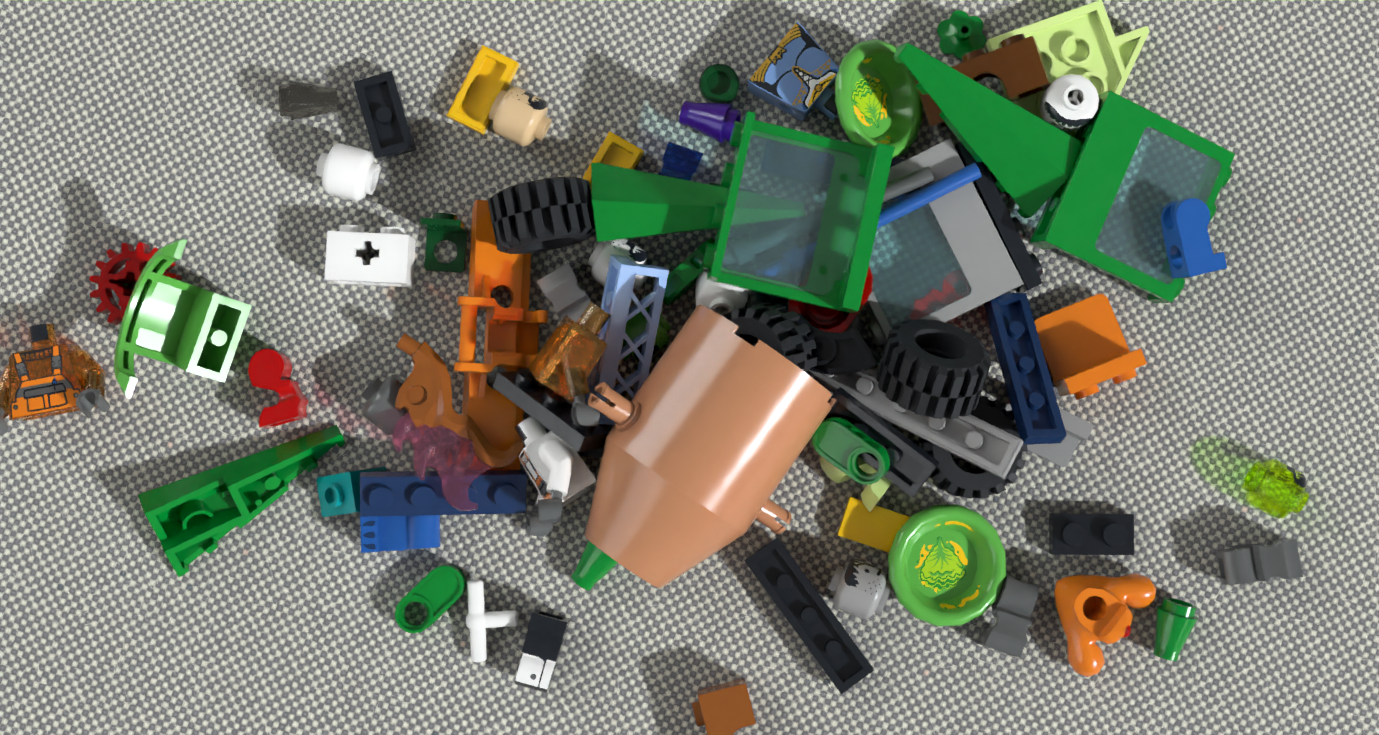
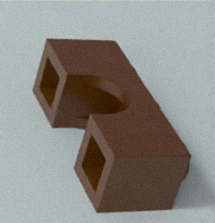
[915,34,1051,130]

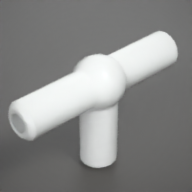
[466,579,518,662]

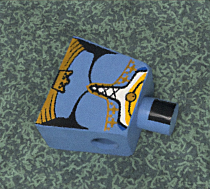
[747,22,839,121]

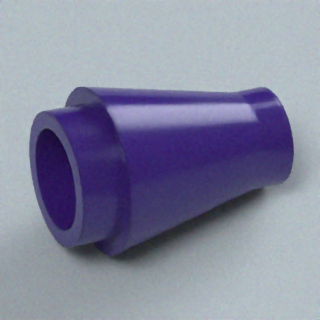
[679,101,741,143]

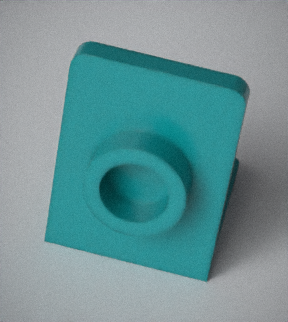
[316,467,387,517]

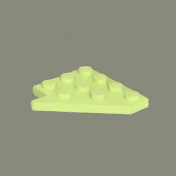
[986,0,1150,138]

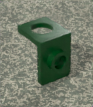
[420,213,468,273]

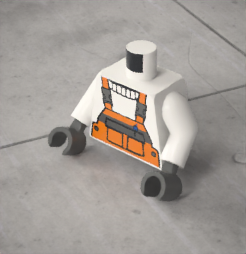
[515,416,597,536]

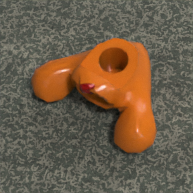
[1054,573,1156,677]

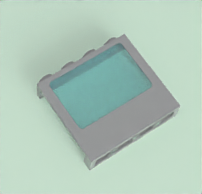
[816,139,1024,346]

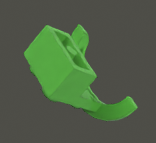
[114,239,252,399]

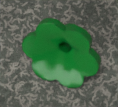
[937,10,986,61]

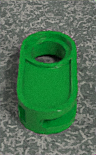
[663,238,715,306]
[812,417,890,485]
[395,564,467,634]

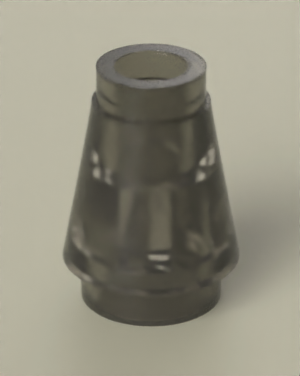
[279,80,338,121]

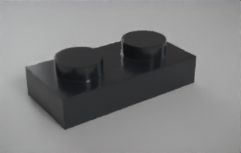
[353,71,417,161]
[1049,513,1134,555]

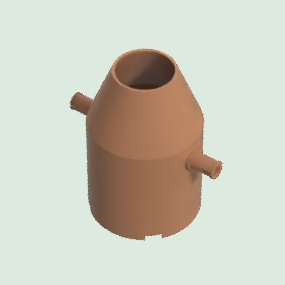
[584,305,837,589]

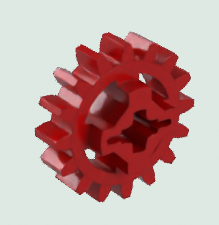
[89,242,182,325]

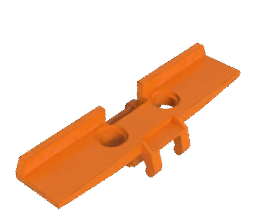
[454,200,548,471]

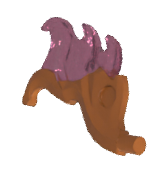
[392,333,524,511]

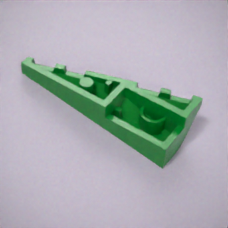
[893,42,1082,218]
[591,163,805,242]
[138,425,346,577]

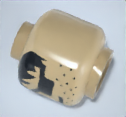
[489,87,552,146]

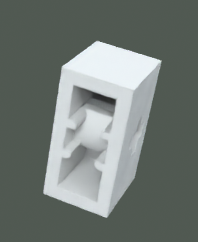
[324,225,416,288]

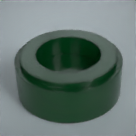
[699,64,739,104]

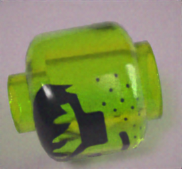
[1242,458,1309,519]

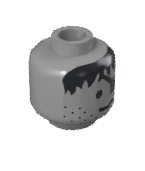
[828,559,892,619]

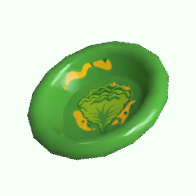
[835,39,923,159]
[888,504,1006,626]

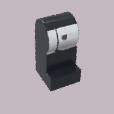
[515,609,571,693]

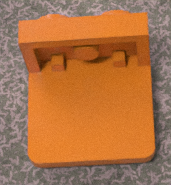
[1034,293,1147,400]

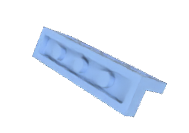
[585,254,669,425]

